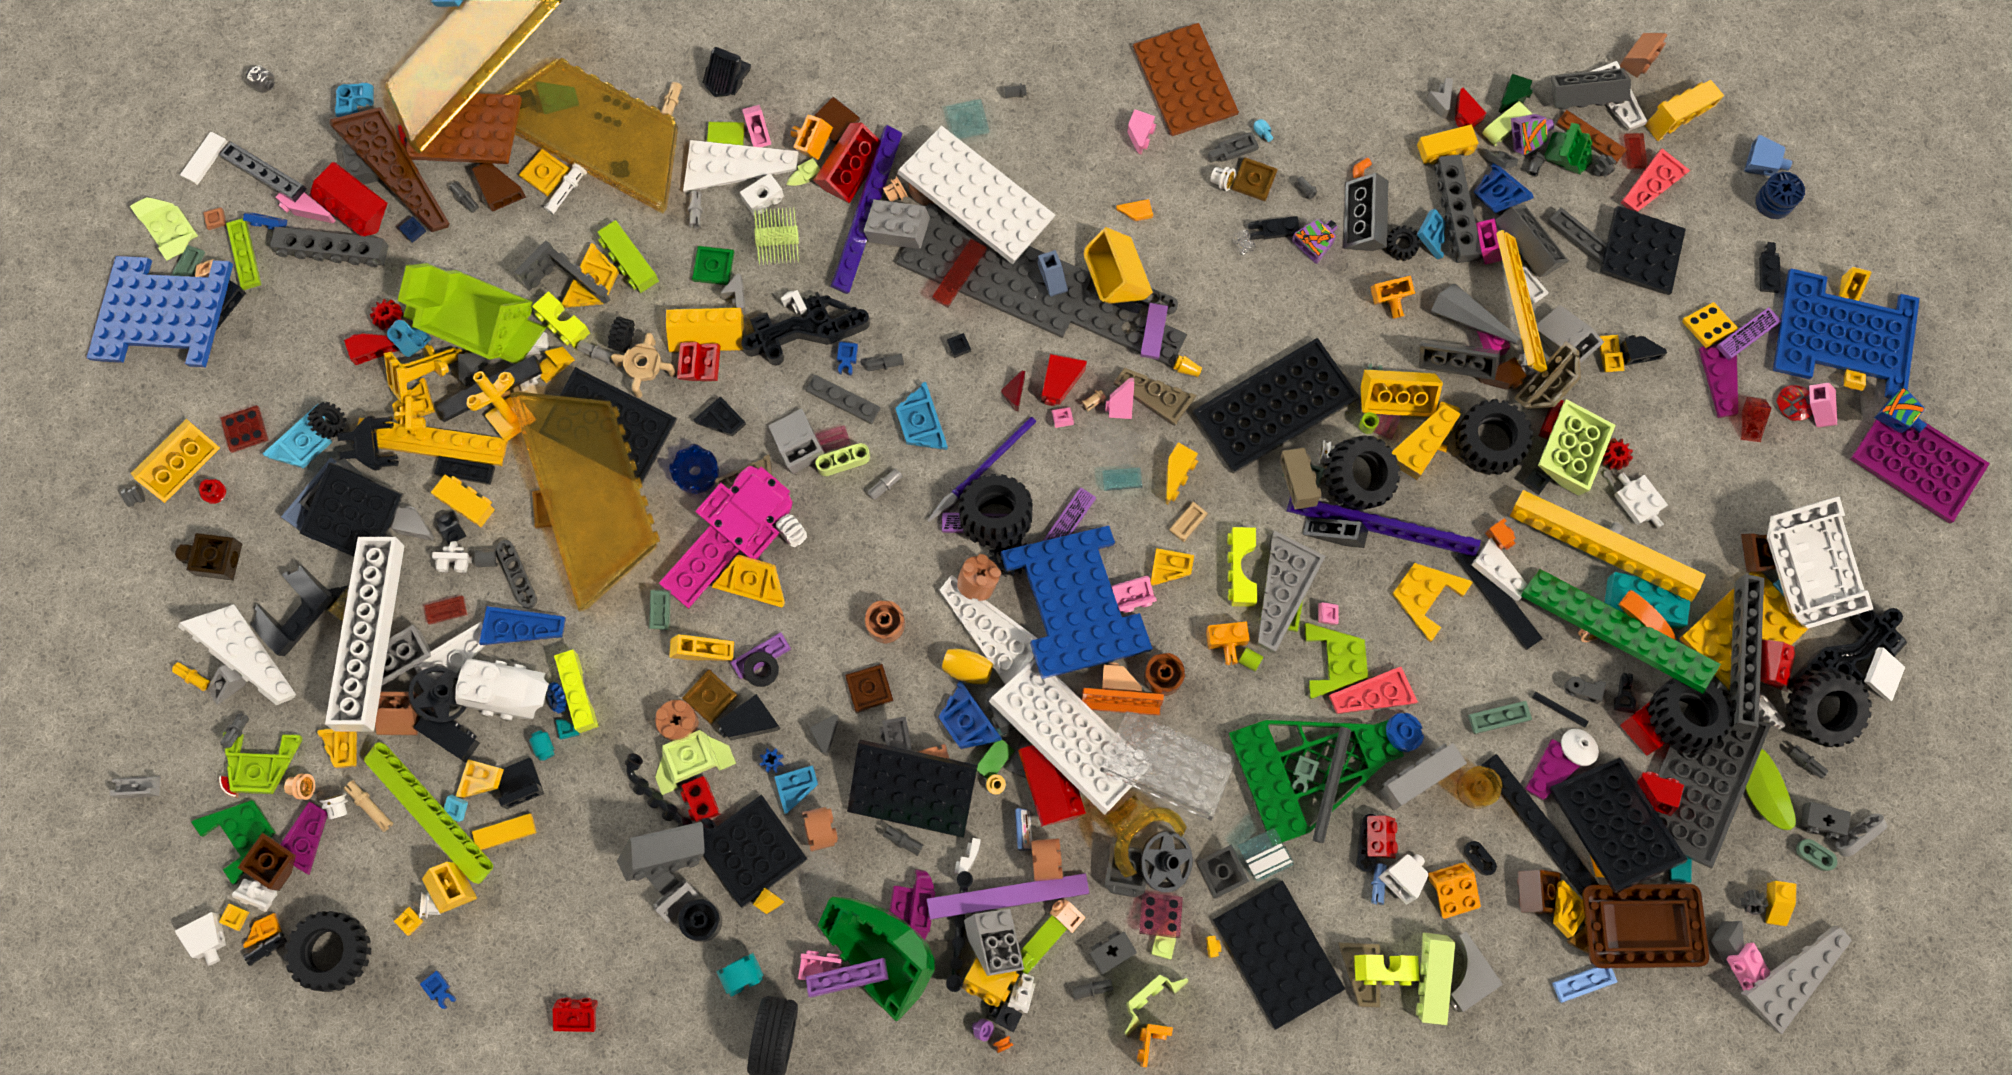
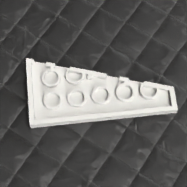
[683,140,799,193]
[940,575,1038,685]
[178,604,296,705]

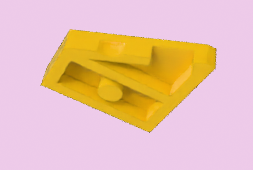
[392,378,435,423]
[1150,548,1194,586]
[317,729,357,768]
[456,759,504,798]
[1553,880,1585,938]

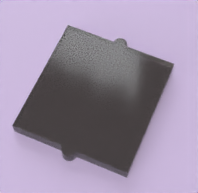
[1835,386,1862,421]
[927,939,954,980]

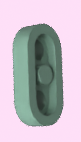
[1796,839,1837,871]

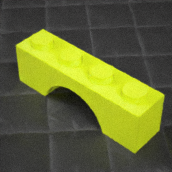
[1227,527,1257,607]
[554,649,599,733]

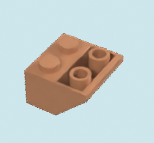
[1620,33,1667,78]
[375,692,419,735]

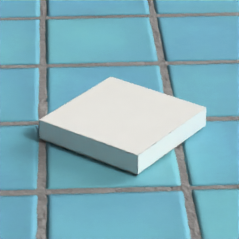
[1864,647,1905,701]

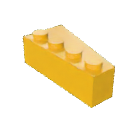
[1644,80,1724,141]
[1392,404,1461,480]

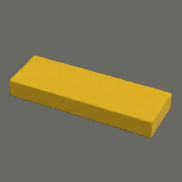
[472,813,537,851]

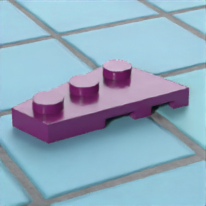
[1525,739,1580,800]
[281,801,328,875]

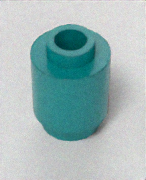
[529,730,555,761]

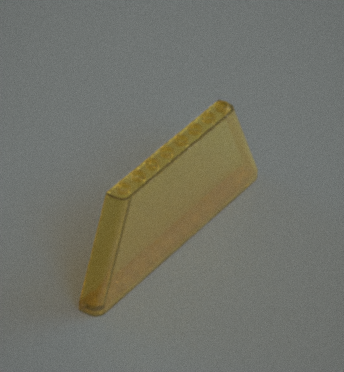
[385,0,562,154]
[503,58,678,214]
[510,392,661,612]

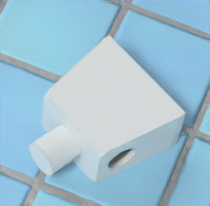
[1379,854,1428,905]
[175,912,226,966]

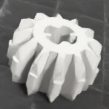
[776,514,807,547]

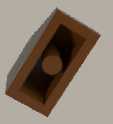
[1479,357,1527,390]

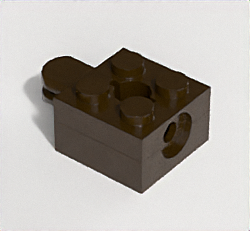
[175,533,242,581]

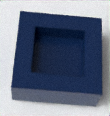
[399,216,426,243]

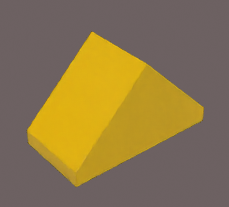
[1839,267,1872,301]

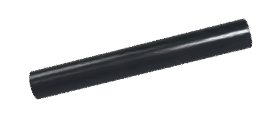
[1532,691,1589,728]

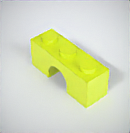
[532,291,590,348]
[1354,955,1420,986]

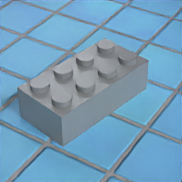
[1380,743,1467,811]

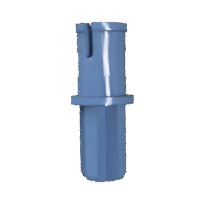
[1371,863,1387,905]

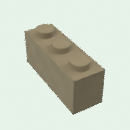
[1280,448,1321,510]

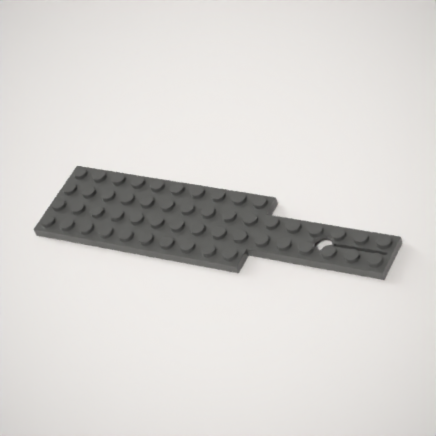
[897,203,1187,367]

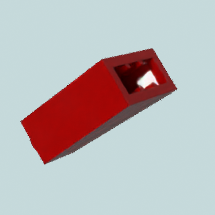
[1041,354,1087,406]

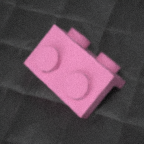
[1111,575,1157,613]
[1727,943,1770,991]
[798,950,843,980]

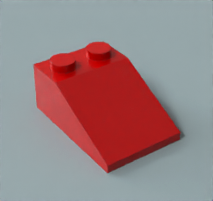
[1760,640,1795,692]

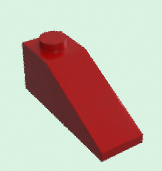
[344,333,400,365]

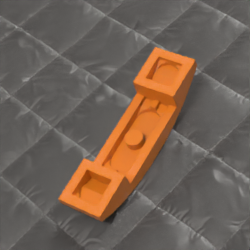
[1619,590,1677,641]

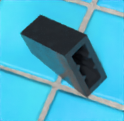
[717,694,781,740]

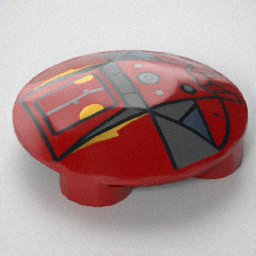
[1776,385,1813,421]

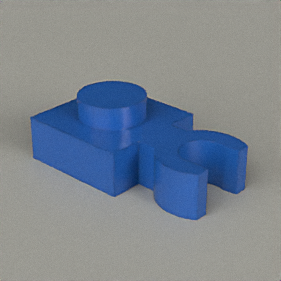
[837,342,858,376]
[420,971,456,1009]

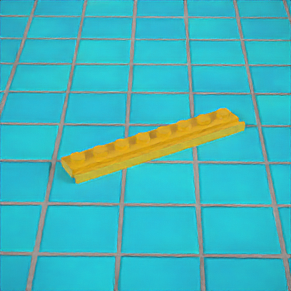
[1496,230,1548,372]
[357,417,508,466]

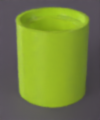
[1359,412,1379,434]
[1238,647,1264,672]

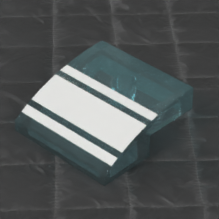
[1238,828,1294,882]

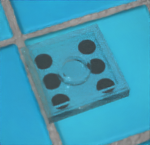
[946,99,989,139]

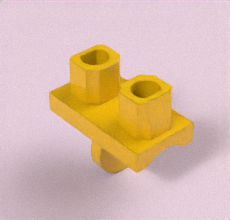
[394,396,426,435]

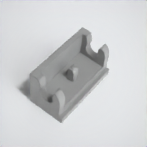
[110,776,160,798]
[653,878,699,923]

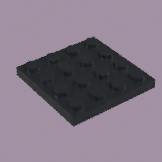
[1600,206,1686,295]
[299,463,404,557]
[704,794,808,908]

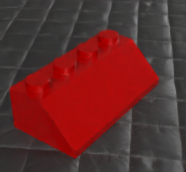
[813,123,880,203]
[309,162,388,237]
[1018,745,1086,827]

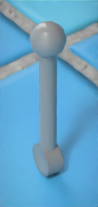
[1602,470,1622,506]

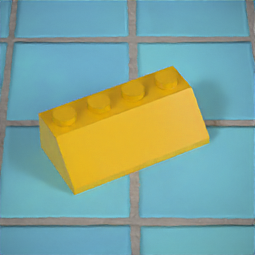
[666,308,744,352]
[1360,370,1443,417]
[130,419,220,503]

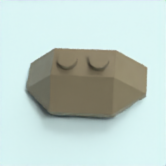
[1514,341,1581,409]

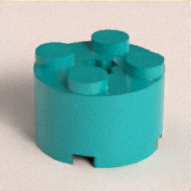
[716,953,764,997]

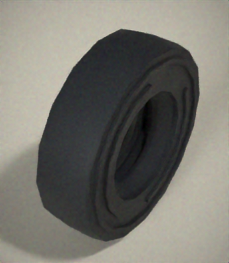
[743,652,779,687]

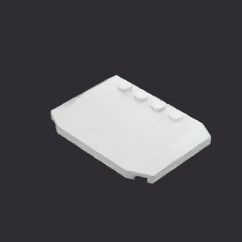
[1767,497,1873,629]

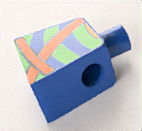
[1874,386,1927,433]

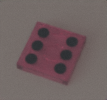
[1139,893,1183,938]

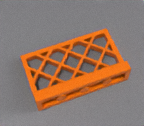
[1082,688,1164,716]

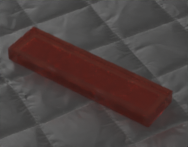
[932,239,987,308]

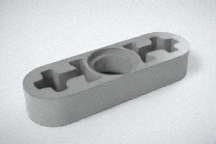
[1835,814,1887,857]

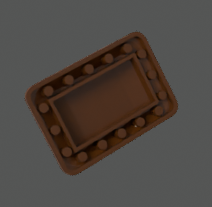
[1582,884,1709,969]

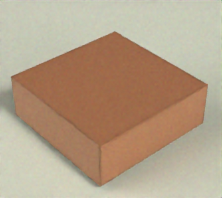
[203,207,226,230]

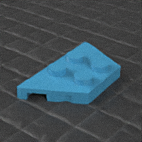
[895,382,948,450]

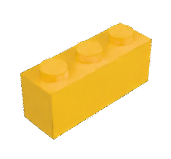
[1417,124,1479,164]
[431,475,495,528]

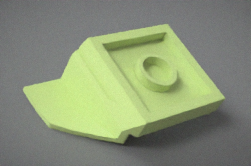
[130,197,198,261]
[655,730,736,795]
[1125,975,1188,1037]

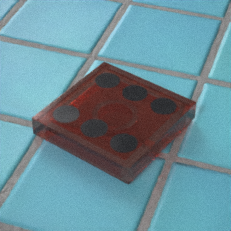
[221,405,269,453]

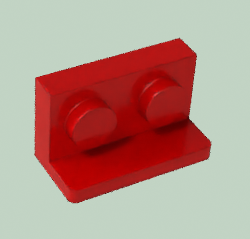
[552,997,598,1032]

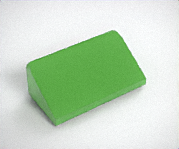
[977,740,1015,779]

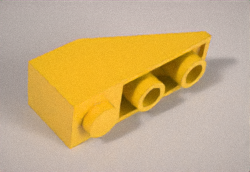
[1166,442,1198,505]

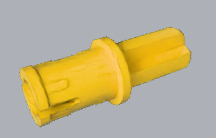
[172,662,211,691]

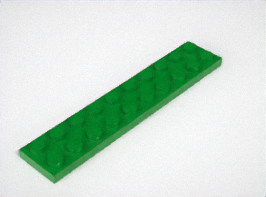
[1521,569,1721,694]

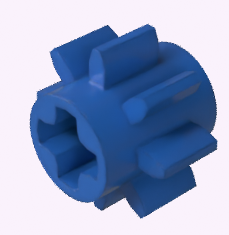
[760,748,784,773]

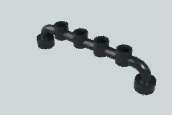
[625,753,716,836]
[946,871,973,992]

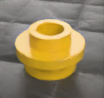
[986,774,1006,794]

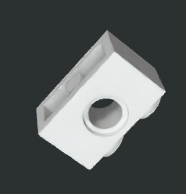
[740,173,784,216]

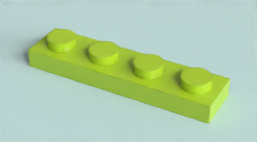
[226,218,262,290]

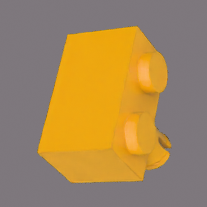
[790,115,833,160]
[1370,276,1415,319]
[1206,622,1250,665]

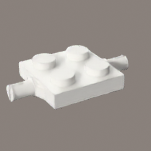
[1614,472,1668,529]

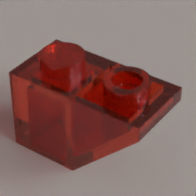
[1741,397,1772,442]

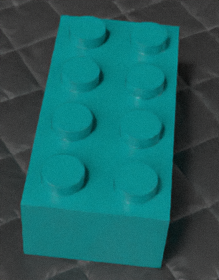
[1604,572,1690,630]

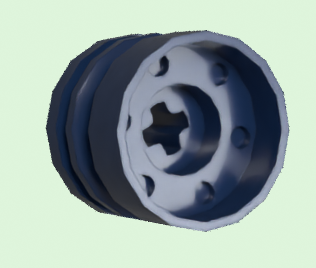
[1755,171,1805,219]

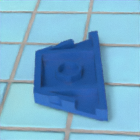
[1474,163,1534,213]
[939,681,1002,749]

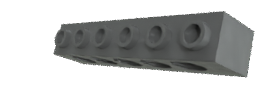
[1434,154,1482,263]
[270,227,389,267]

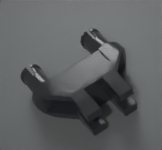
[337,415,399,471]

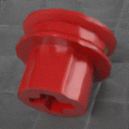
[199,479,226,504]

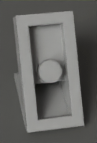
[1426,78,1453,118]
[720,274,746,315]

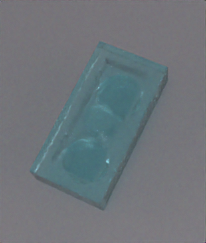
[1102,468,1142,491]

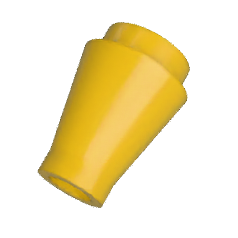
[1173,355,1202,377]

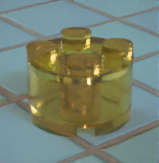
[1456,766,1502,809]

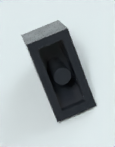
[1619,335,1667,366]

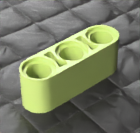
[1482,101,1532,146]
[816,443,870,476]

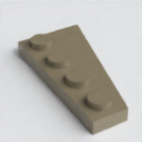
[1114,368,1197,426]

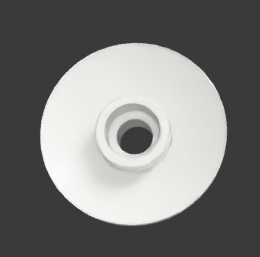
[1561,729,1599,766]

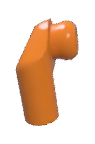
[1353,158,1372,179]

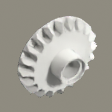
[1759,691,1785,729]

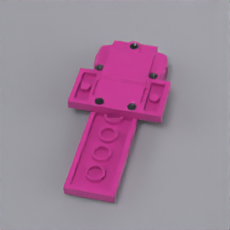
[659,466,793,609]

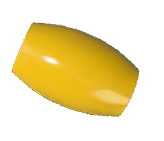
[942,649,993,684]

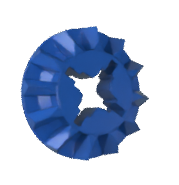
[546,682,567,713]

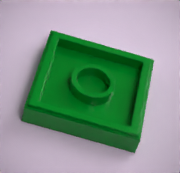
[692,246,735,285]

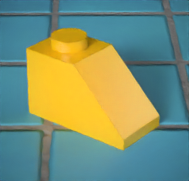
[1766,881,1796,926]

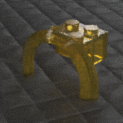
[1103,795,1187,877]

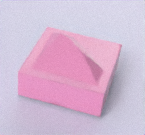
[1052,407,1074,428]
[1318,602,1338,625]

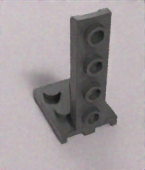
[514,240,610,304]

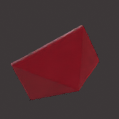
[1001,370,1025,412]

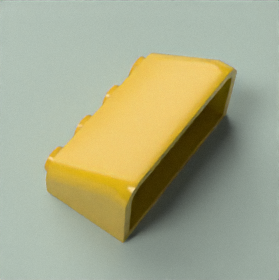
[1084,227,1153,304]

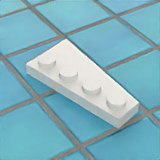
[1590,61,1647,131]
[414,622,485,681]

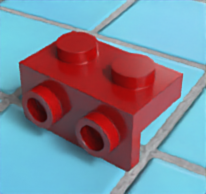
[1367,815,1398,859]

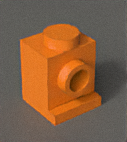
[1485,518,1516,551]

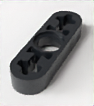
[1356,814,1376,873]

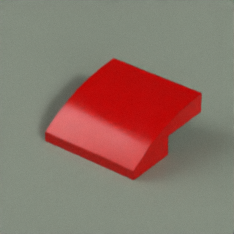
[677,342,721,381]

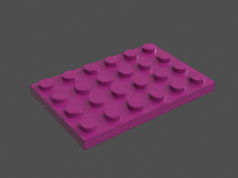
[1850,402,1990,524]

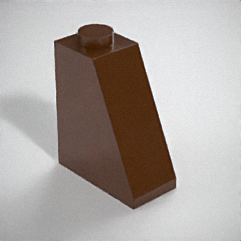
[472,163,526,212]

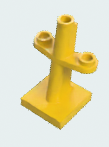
[384,344,463,403]
[466,371,537,442]

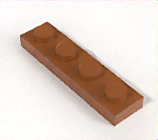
[1556,110,1627,165]

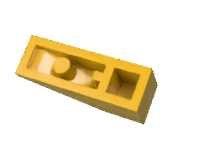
[669,634,734,661]

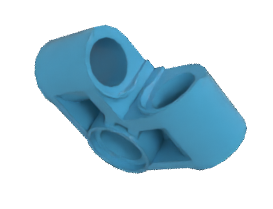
[335,83,374,117]
[387,320,432,357]

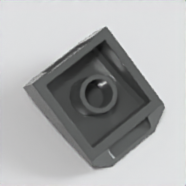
[1105,844,1149,897]

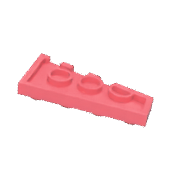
[1621,148,1690,212]
[1329,667,1418,714]

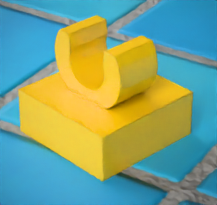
[394,907,424,936]

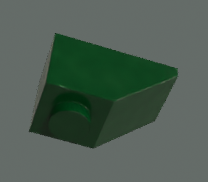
[1498,74,1533,113]

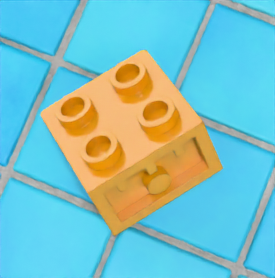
[1428,862,1481,919]
[1137,1024,1173,1068]

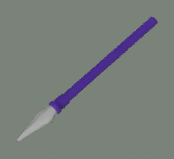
[928,417,1036,522]

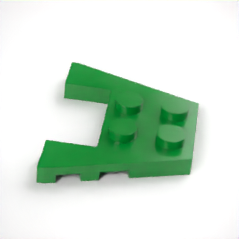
[191,800,276,885]

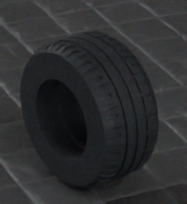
[747,996,798,1075]

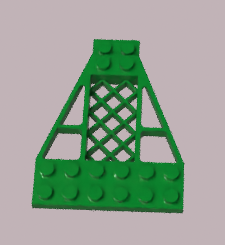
[1228,719,1404,846]

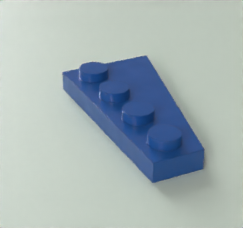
[479,606,566,645]

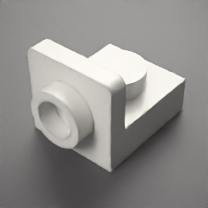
[781,290,808,318]

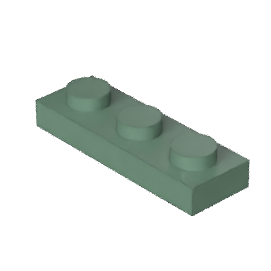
[1468,701,1532,734]

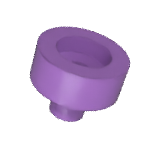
[972,1019,994,1041]

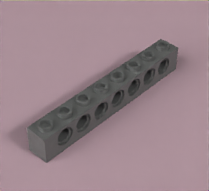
[1729,574,1764,733]

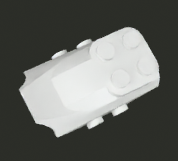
[455,658,549,720]

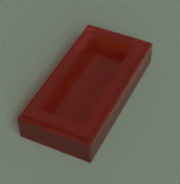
[1624,133,1647,169]
[425,596,468,625]

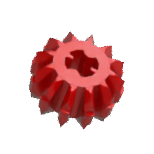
[370,299,404,330]
[1603,438,1633,471]

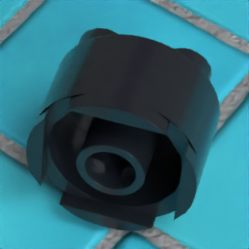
[678,899,723,942]

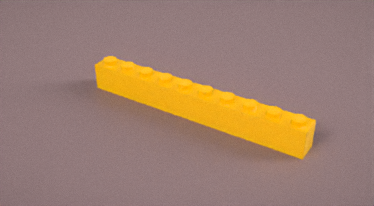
[1510,490,1706,602]

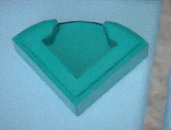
[556,720,580,740]

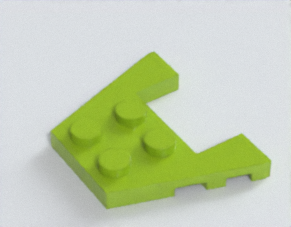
[1304,623,1368,699]
[223,732,303,794]

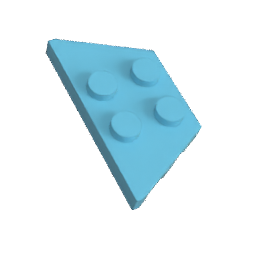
[263,404,332,469]

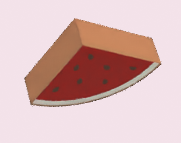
[219,776,239,798]

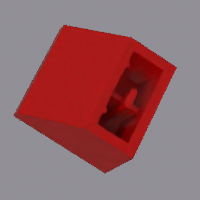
[1620,701,1665,756]
[1636,771,1684,816]

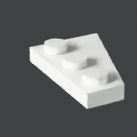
[1472,538,1528,601]

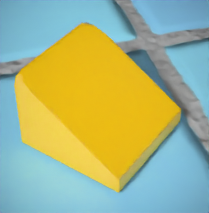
[753,888,784,914]

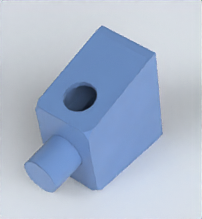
[1744,135,1792,176]

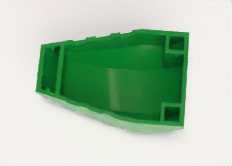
[818,897,935,1022]

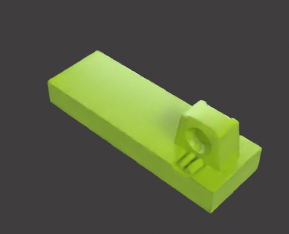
[1020,915,1067,974]

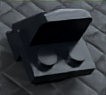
[702,47,751,97]

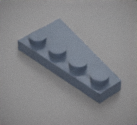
[281,458,337,541]

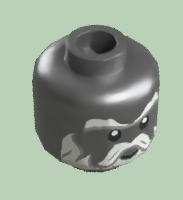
[246,65,275,93]

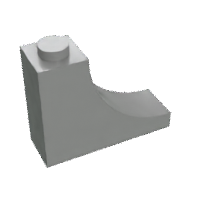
[1449,932,1503,1012]

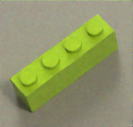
[597,220,659,293]

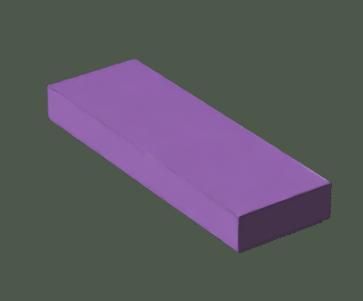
[1140,303,1168,360]
[730,632,791,679]

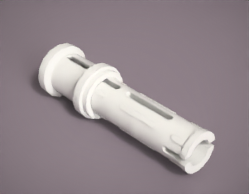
[544,163,587,215]

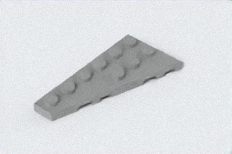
[1257,531,1326,654]
[1741,925,1852,1034]

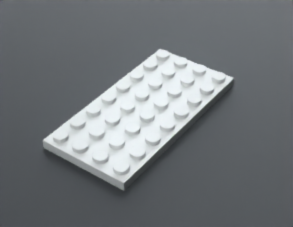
[897,126,1055,264]
[989,659,1150,815]

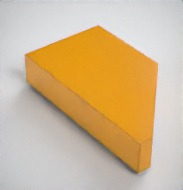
[1116,199,1153,221]
[243,913,282,948]

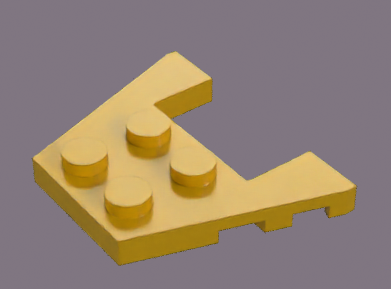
[1392,563,1473,642]

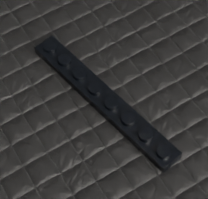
[1480,753,1599,896]

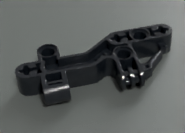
[741,292,870,366]
[1789,608,1907,696]

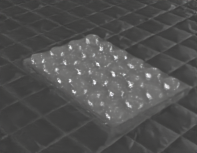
[1100,710,1236,821]

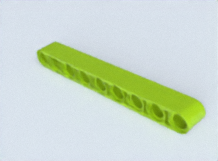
[364,742,494,884]

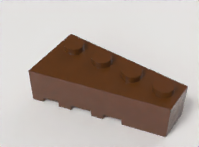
[1741,533,1776,572]

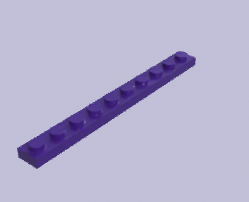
[831,125,903,294]
[1286,496,1481,556]

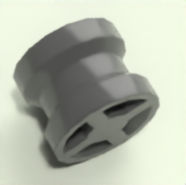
[121,484,145,507]

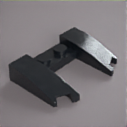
[250,566,335,656]

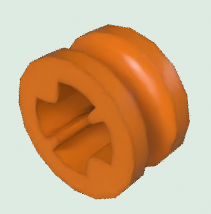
[993,1036,1014,1054]

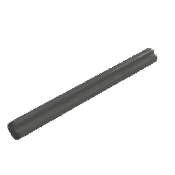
[1313,727,1351,843]

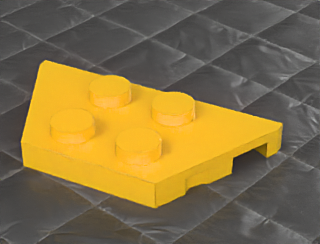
[562,243,619,308]
[712,555,785,608]

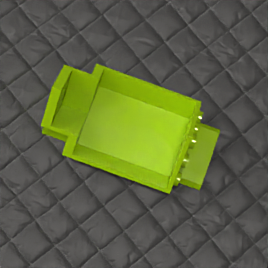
[397,263,547,364]

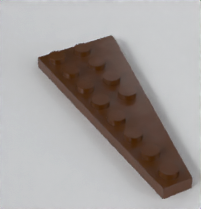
[329,107,450,232]

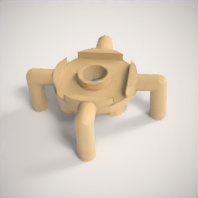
[611,333,676,398]

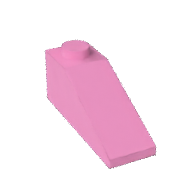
[276,193,336,223]

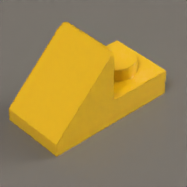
[539,347,575,383]

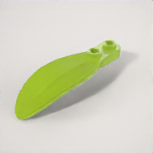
[1745,749,1796,830]

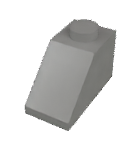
[391,506,434,541]
[207,665,246,705]

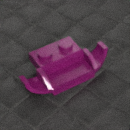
[889,869,936,940]

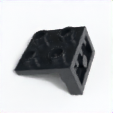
[498,758,544,809]

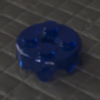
[669,444,719,494]

